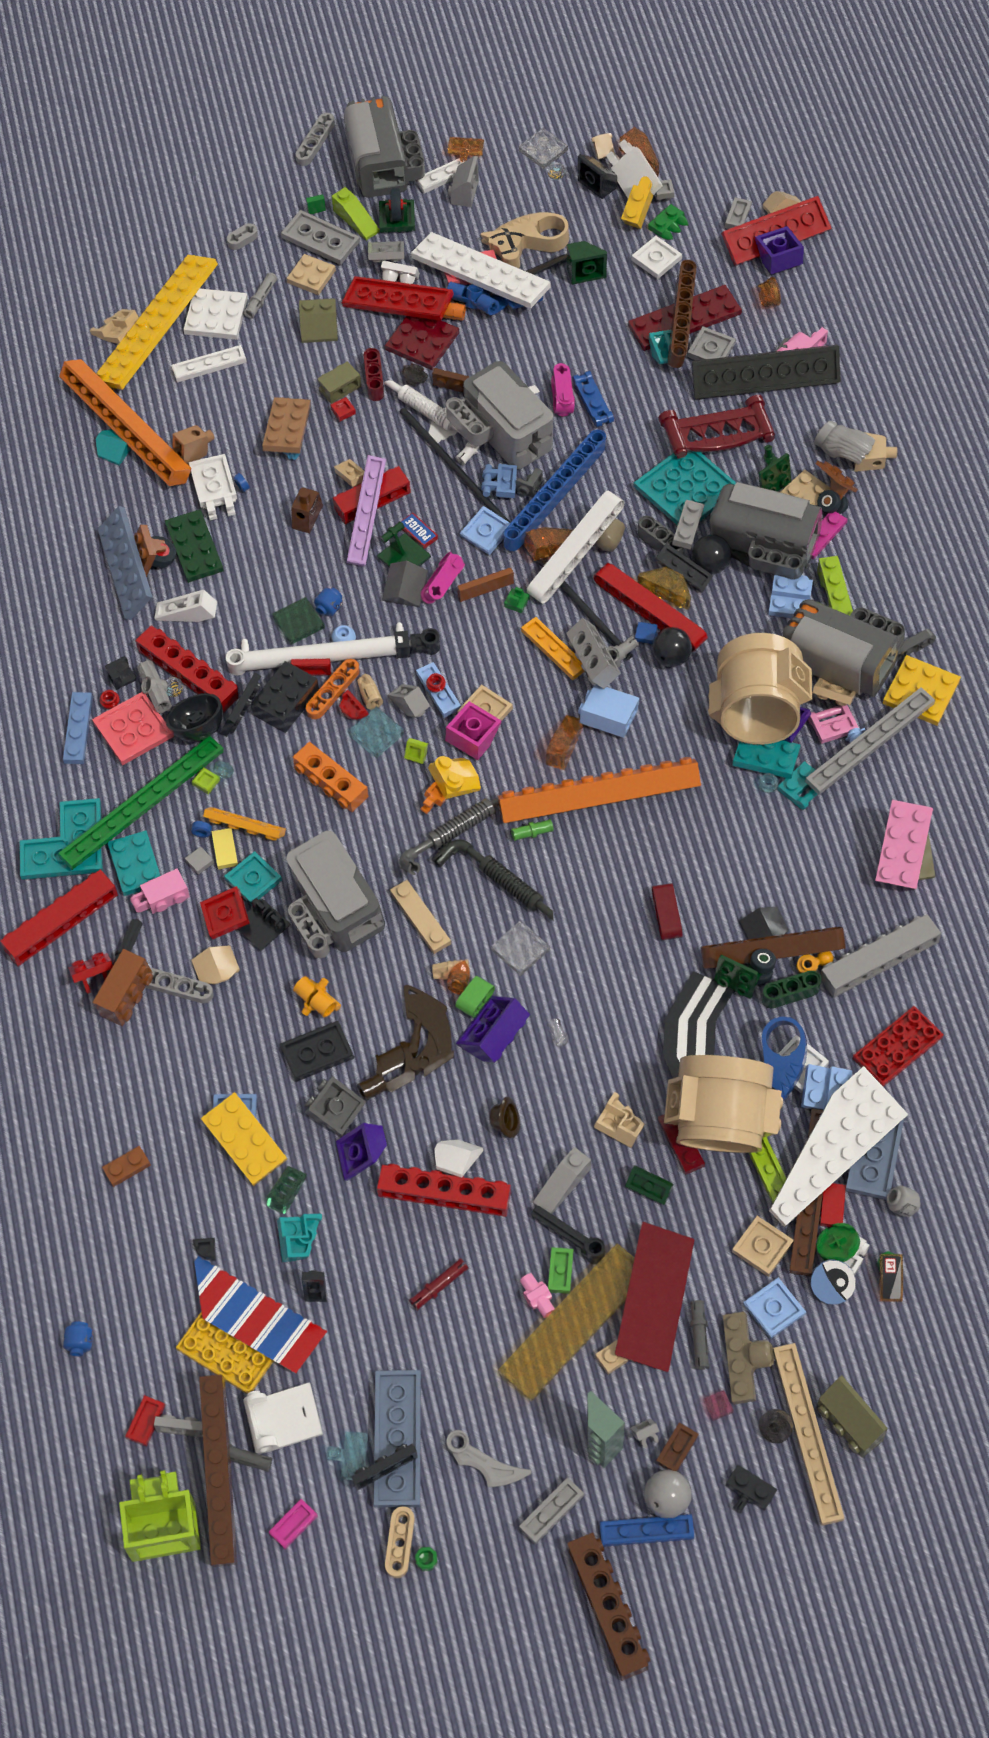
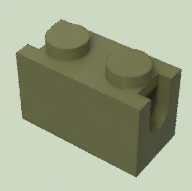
[317,361,361,404]

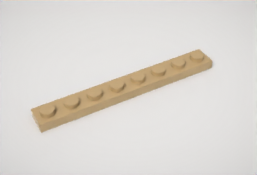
[773,1343,845,1526]

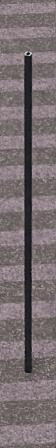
[400,408,633,660]

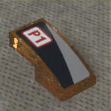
[879,1254,903,1302]

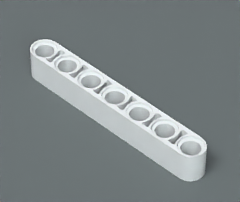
[527,491,625,604]

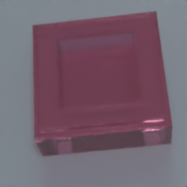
[703,1390,734,1421]

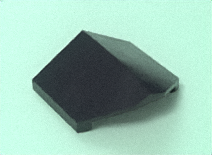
[739,906,789,939]

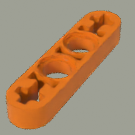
[306,659,360,719]

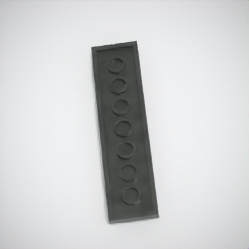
[692,344,841,399]

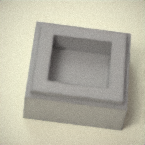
[185,847,214,875]

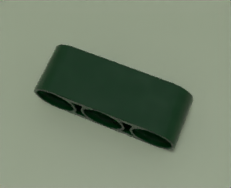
[762,971,822,1009]

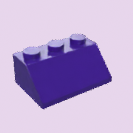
[456,996,530,1063]

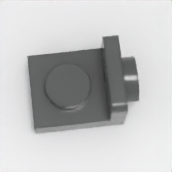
[516,468,543,498]

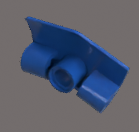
[447,281,508,316]

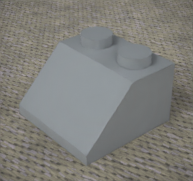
[448,156,479,207]

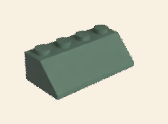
[587,1391,625,1468]

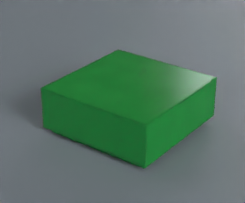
[306,194,326,214]

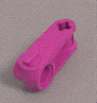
[551,363,575,417]
[420,551,465,604]

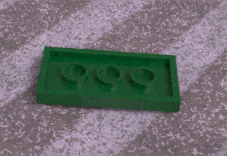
[165,509,224,583]

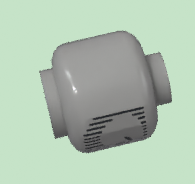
[887,1185,921,1217]

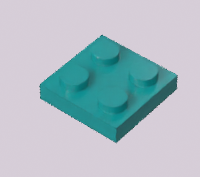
[224,851,282,906]

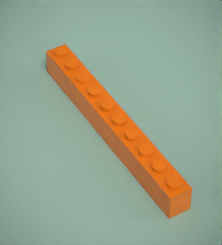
[59,359,192,486]
[497,757,701,823]

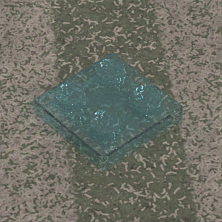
[348,707,405,758]

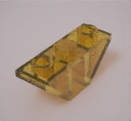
[638,567,691,610]

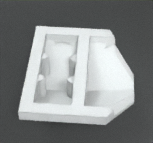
[434,1140,483,1178]

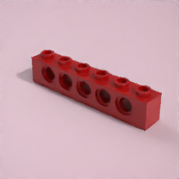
[135,625,239,713]
[377,1164,511,1217]

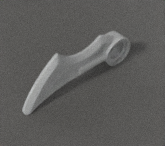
[446,1430,531,1487]

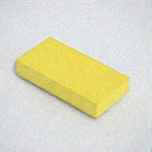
[211,828,238,870]

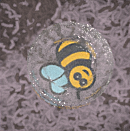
[547,162,565,180]
[166,677,183,697]

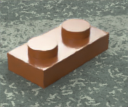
[102,1146,151,1187]

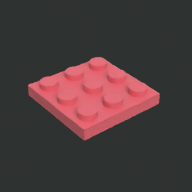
[92,692,174,766]

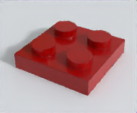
[200,886,250,939]

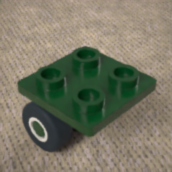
[714,949,776,999]

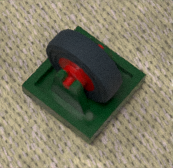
[379,188,415,233]

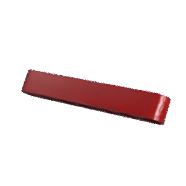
[593,563,708,652]

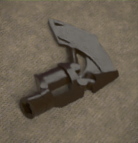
[357,985,454,1101]

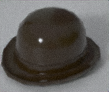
[489,1096,520,1138]

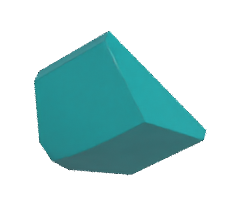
[648,330,671,364]
[96,429,131,466]

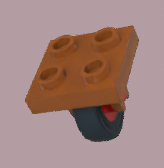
[134,525,176,577]

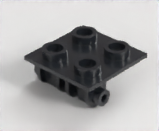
[237,898,291,951]

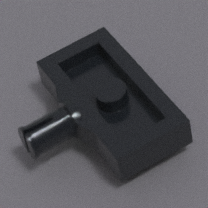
[725,1465,777,1513]

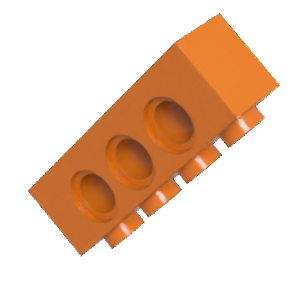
[293,741,369,812]

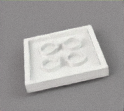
[184,289,248,340]

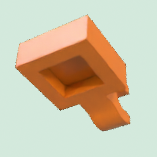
[420,782,447,814]

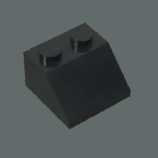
[578,154,617,199]

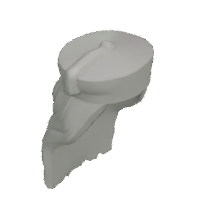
[814,421,875,465]

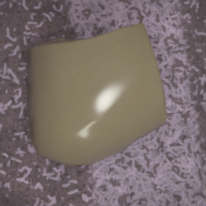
[594,518,626,552]

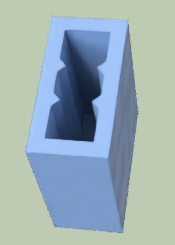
[578,685,639,738]

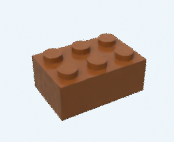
[92,949,153,1027]

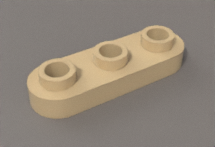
[385,1507,415,1578]

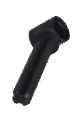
[531,1206,606,1265]

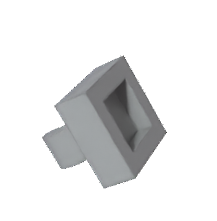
[655,179,674,201]
[630,1419,659,1448]

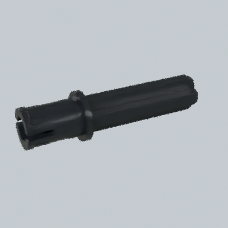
[110,919,143,971]

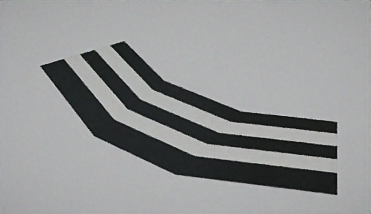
[663,971,734,1078]

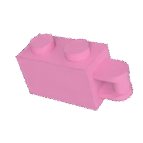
[130,869,190,914]

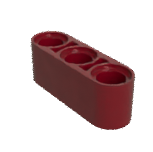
[363,348,384,401]
[652,883,683,940]

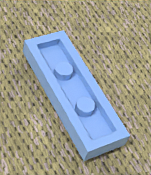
[416,662,461,718]

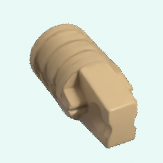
[357,674,383,710]
[432,959,470,980]

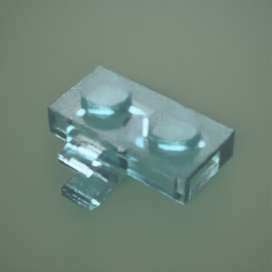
[327,1431,368,1480]

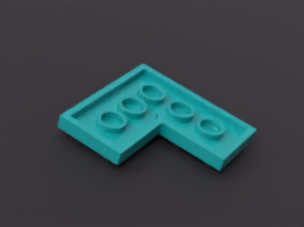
[20,798,103,880]

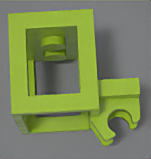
[119,1470,201,1562]

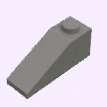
[533,1147,591,1214]

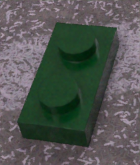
[625,1165,674,1205]

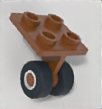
[815,460,858,514]

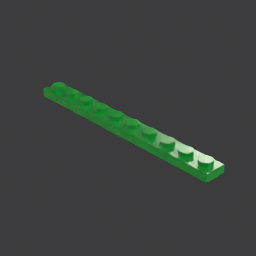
[58,736,224,870]

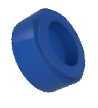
[233,473,250,492]
[191,821,212,838]

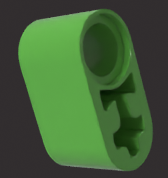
[455,976,495,1018]

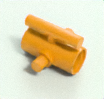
[293,976,341,1017]

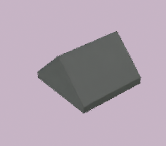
[382,561,428,608]

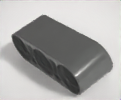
[638,515,684,554]

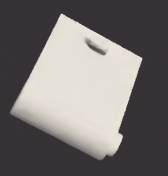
[243,1382,323,1454]

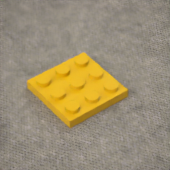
[883,655,961,726]

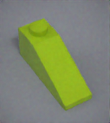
[332,187,380,241]

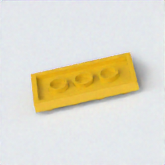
[201,1092,288,1186]

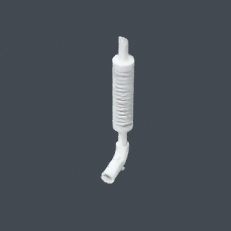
[384,380,479,465]

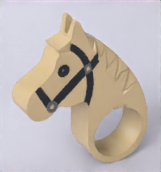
[481,212,569,268]

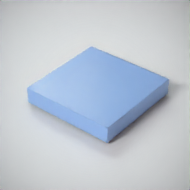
[460,506,510,555]
[743,1277,806,1339]

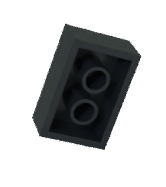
[251,661,319,733]

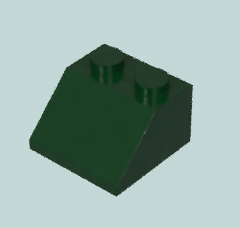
[567,241,607,285]

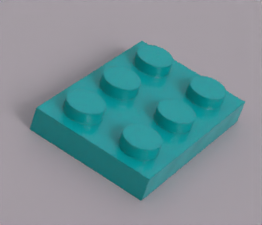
[733,740,801,779]
[108,830,161,896]

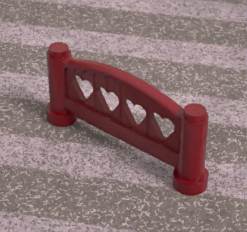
[658,395,775,458]

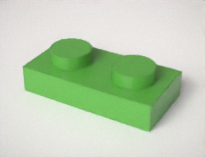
[548,1247,574,1294]

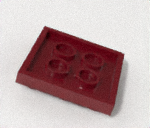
[385,316,459,370]

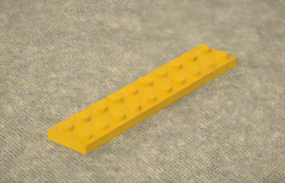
[96,254,218,390]

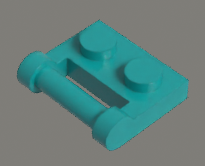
[777,761,818,810]

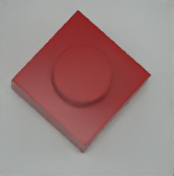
[330,397,356,421]

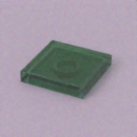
[272,597,325,645]

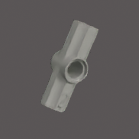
[137,660,172,713]

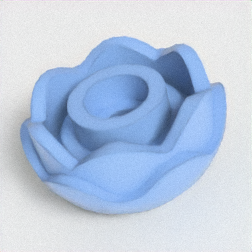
[331,625,356,642]

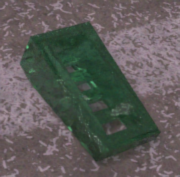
[266,1166,307,1214]

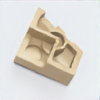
[90,309,139,344]
[594,1092,645,1148]

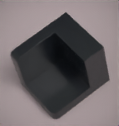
[105,656,136,690]

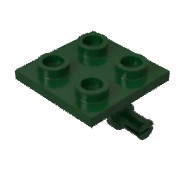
[758,445,791,492]
[377,521,431,568]

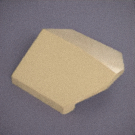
[763,191,801,214]
[191,946,240,984]

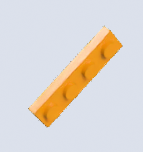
[521,617,585,680]
[203,807,286,840]

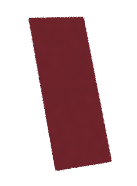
[615,1222,695,1372]

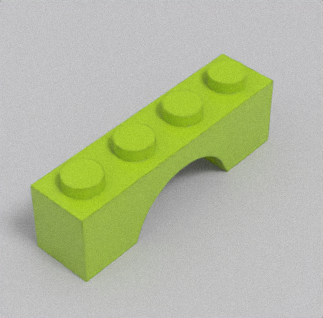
[817,556,853,616]

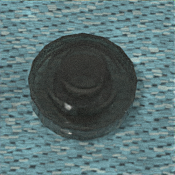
[401,363,428,386]
[759,1409,793,1444]

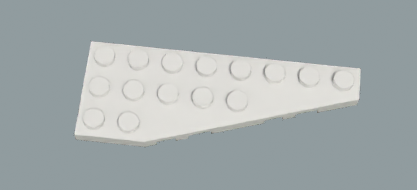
[769,1066,908,1227]

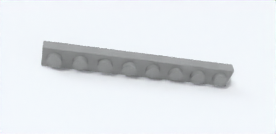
[805,687,935,795]

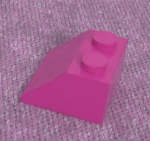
[445,701,502,760]

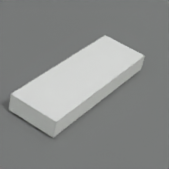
[415,158,463,193]

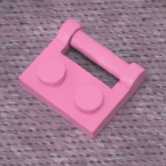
[808,705,859,744]

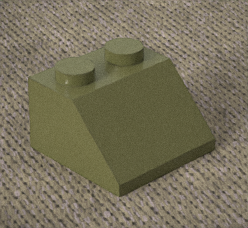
[299,298,338,343]

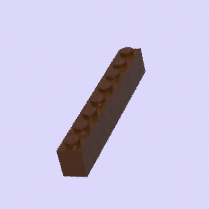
[199,1374,237,1567]

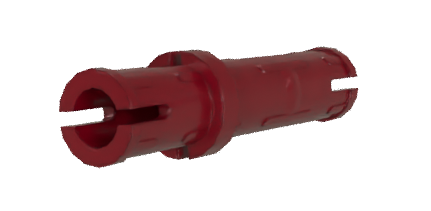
[409,1258,469,1311]

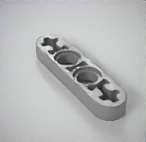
[296,113,335,166]
[145,968,214,1003]

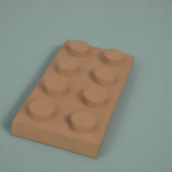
[262,397,311,453]

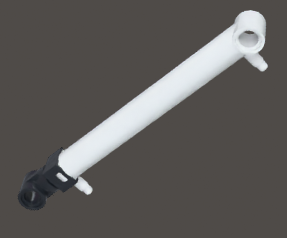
[226,622,441,676]

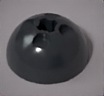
[166,693,223,742]

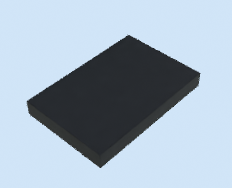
[280,1021,355,1082]

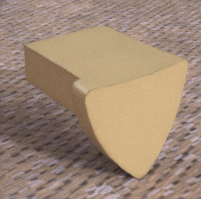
[591,133,615,160]

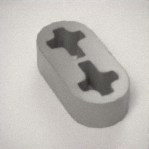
[227,223,258,250]

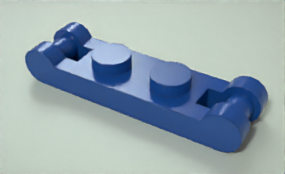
[572,371,614,427]

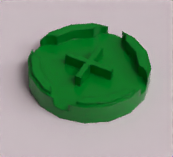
[816,1223,861,1262]

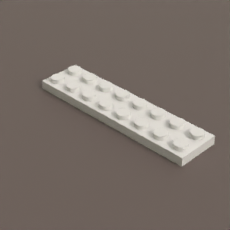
[411,232,551,309]

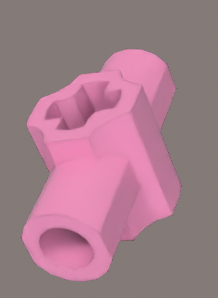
[520,1273,556,1318]

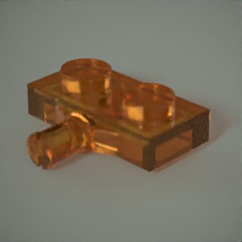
[448,137,484,162]

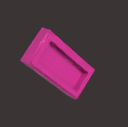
[268,1499,318,1549]

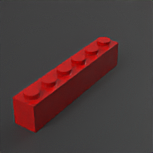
[0,869,118,966]

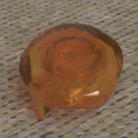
[758,277,781,307]

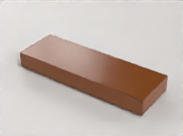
[457,568,514,602]

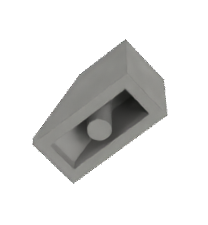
[388,684,430,718]

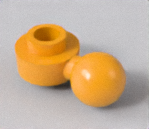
[796,951,834,974]

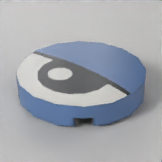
[811,1259,855,1304]

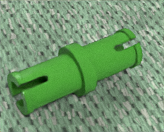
[511,819,554,841]

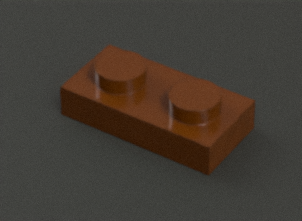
[432,368,469,393]
[656,1422,699,1472]

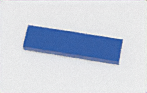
[600,1514,695,1547]

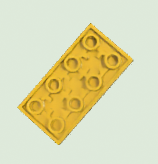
[176,1312,274,1394]

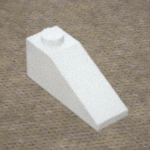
[154,590,217,622]

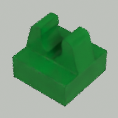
[504,587,530,613]

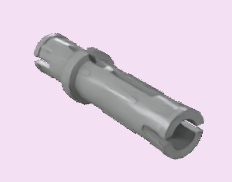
[244,272,277,318]

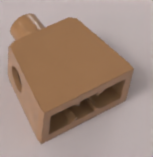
[173,425,214,465]

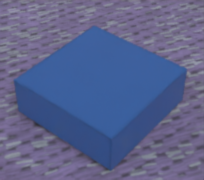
[635,622,657,644]

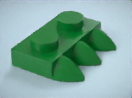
[648,204,689,240]

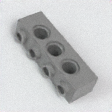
[566,617,621,689]

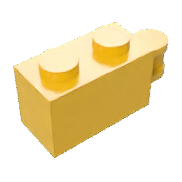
[621,176,653,229]

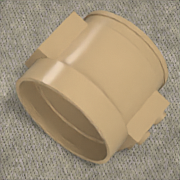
[708,633,812,745]
[664,1055,783,1153]

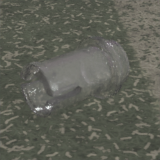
[547,1018,568,1047]

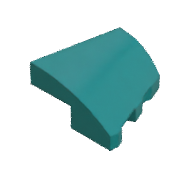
[277,1214,322,1262]

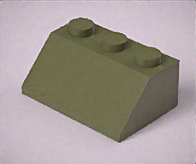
[817,1375,888,1458]

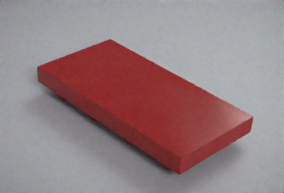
[852,1006,944,1087]

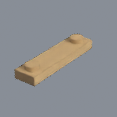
[390,880,451,954]

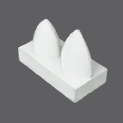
[381,261,420,284]

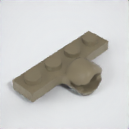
[723,1312,774,1405]

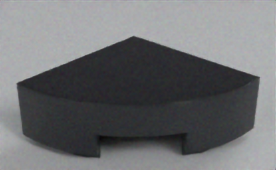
[193,1238,216,1261]

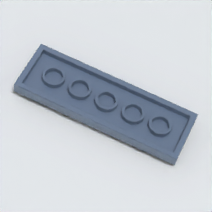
[98,506,152,620]
[374,1370,421,1508]

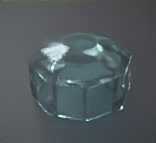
[213,761,234,779]

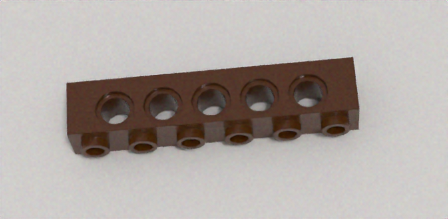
[567,1532,651,1681]

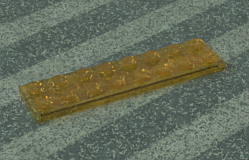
[498,1243,634,1402]

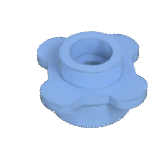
[845,728,866,743]

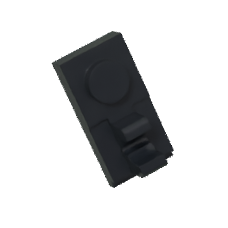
[301,1270,327,1302]

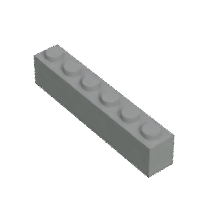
[820,914,941,998]

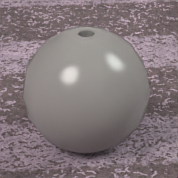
[644,1469,691,1519]

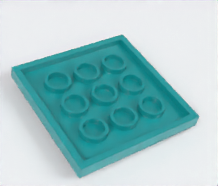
[633,451,736,526]

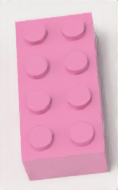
[875,800,933,889]

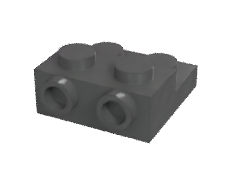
[304,1076,366,1137]

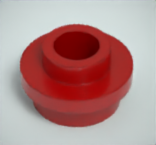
[426,673,446,692]
[100,690,120,709]

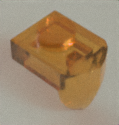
[447,960,470,994]

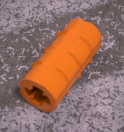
[443,302,466,321]

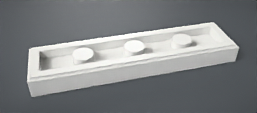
[171,345,247,383]

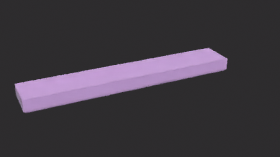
[346,455,386,567]

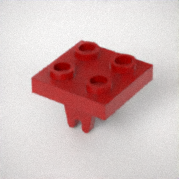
[68,952,113,994]

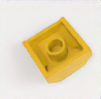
[428,756,481,799]

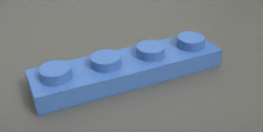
[63,692,93,764]

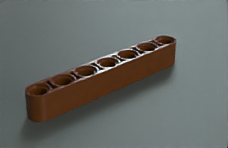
[668,260,697,368]
[700,927,846,968]

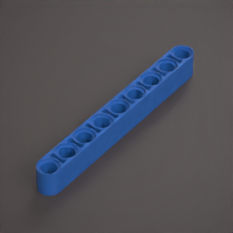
[504,429,606,551]

